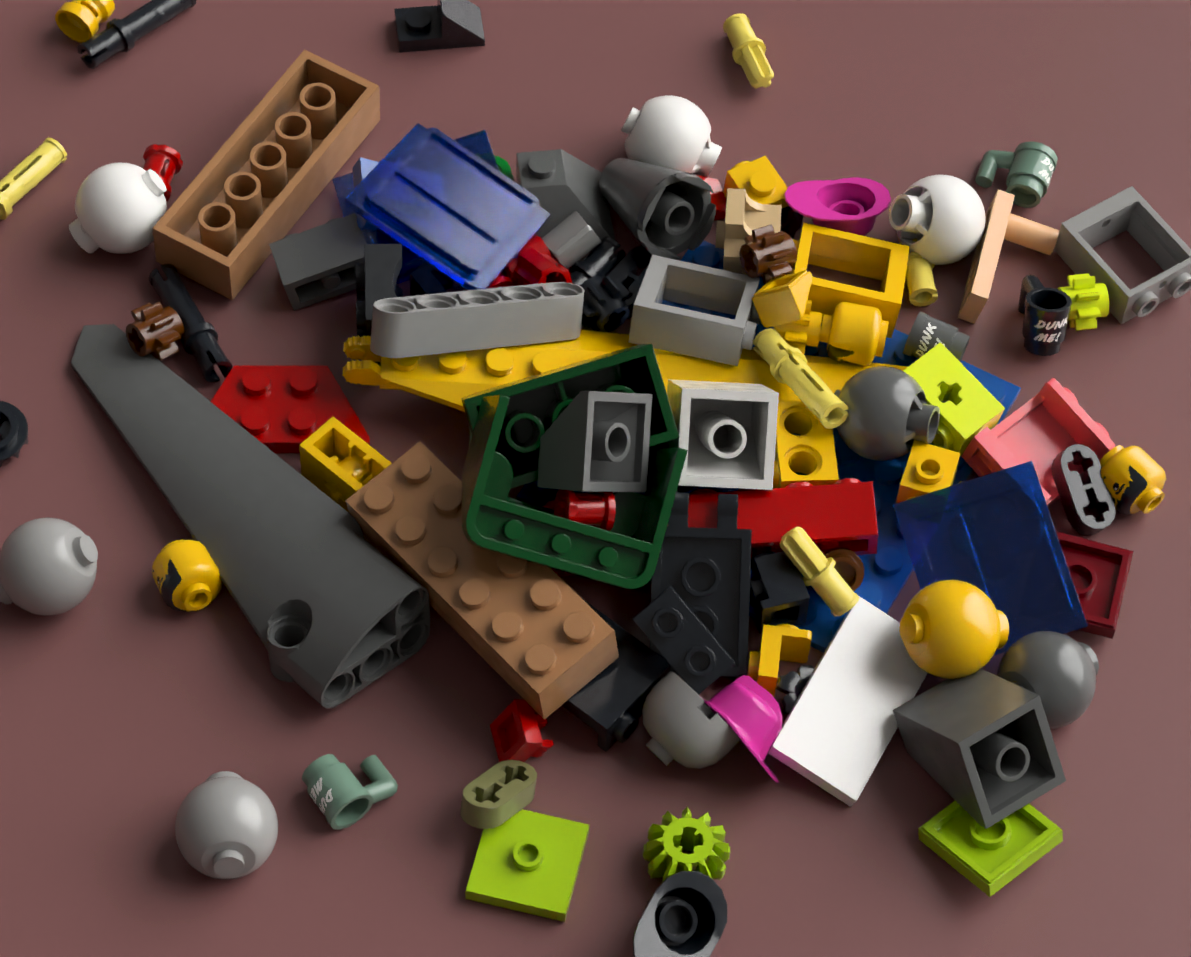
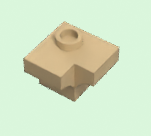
[716,188,782,275]

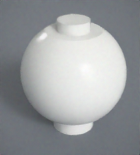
[621,95,722,177]
[69,162,167,254]
[889,175,986,265]

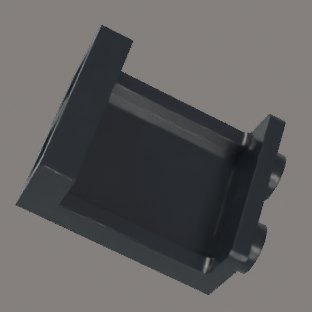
[562,598,671,752]

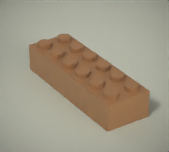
[152,49,380,300]
[345,441,619,720]

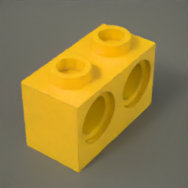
[773,401,839,488]

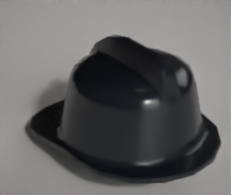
[633,871,727,957]

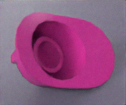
[784,177,891,236]
[700,675,783,784]

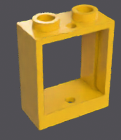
[787,222,910,338]

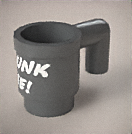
[903,311,970,362]

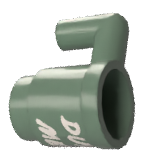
[975,141,1058,208]
[302,754,398,830]

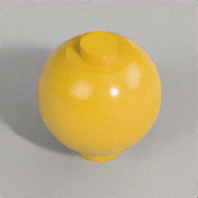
[899,580,1009,679]

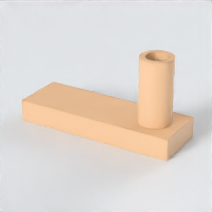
[958,189,1059,324]

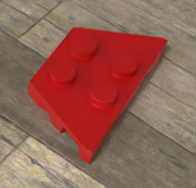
[210,365,370,453]

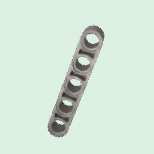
[370,282,585,358]

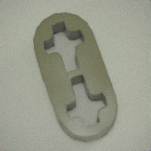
[460,760,537,829]

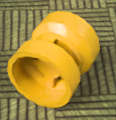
[55,0,115,43]

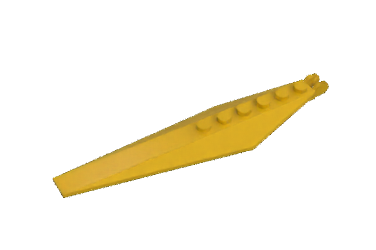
[342,329,908,412]

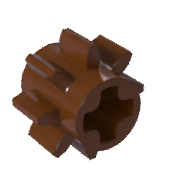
[739,224,797,285]
[126,302,184,361]

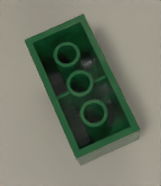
[461,343,680,489]

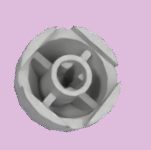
[642,671,740,769]

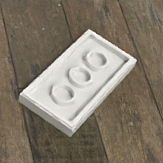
[768,596,927,807]

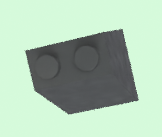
[893,669,1066,829]

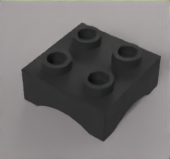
[355,244,403,365]

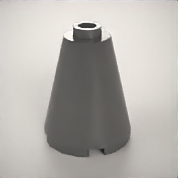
[599,158,716,260]

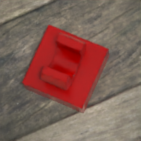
[490,699,554,762]

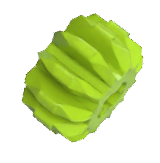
[643,806,730,883]

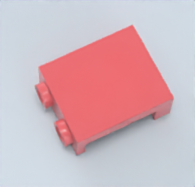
[961,378,1115,520]

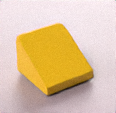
[752,270,813,328]

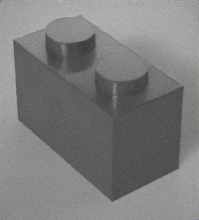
[269,213,367,311]

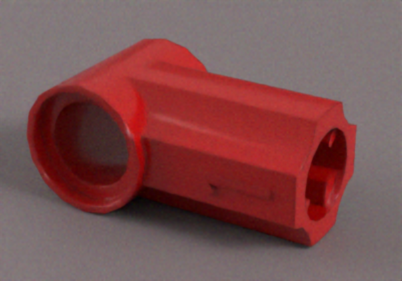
[495,235,573,286]

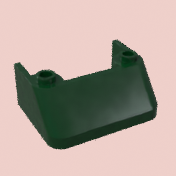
[462,394,688,589]

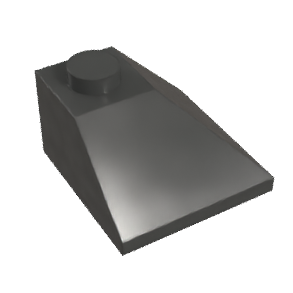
[516,149,615,255]
[537,391,652,492]

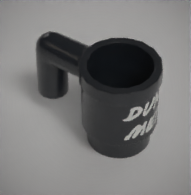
[1018,274,1072,356]

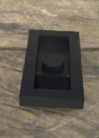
[394,0,485,53]

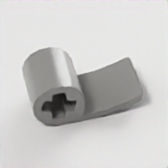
[541,211,602,269]

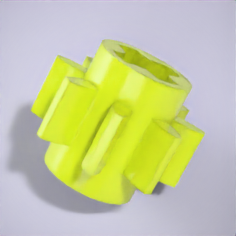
[1057,273,1109,331]

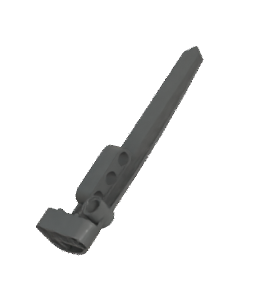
[71,324,430,709]

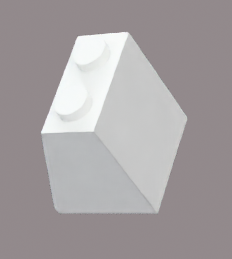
[667,379,779,490]

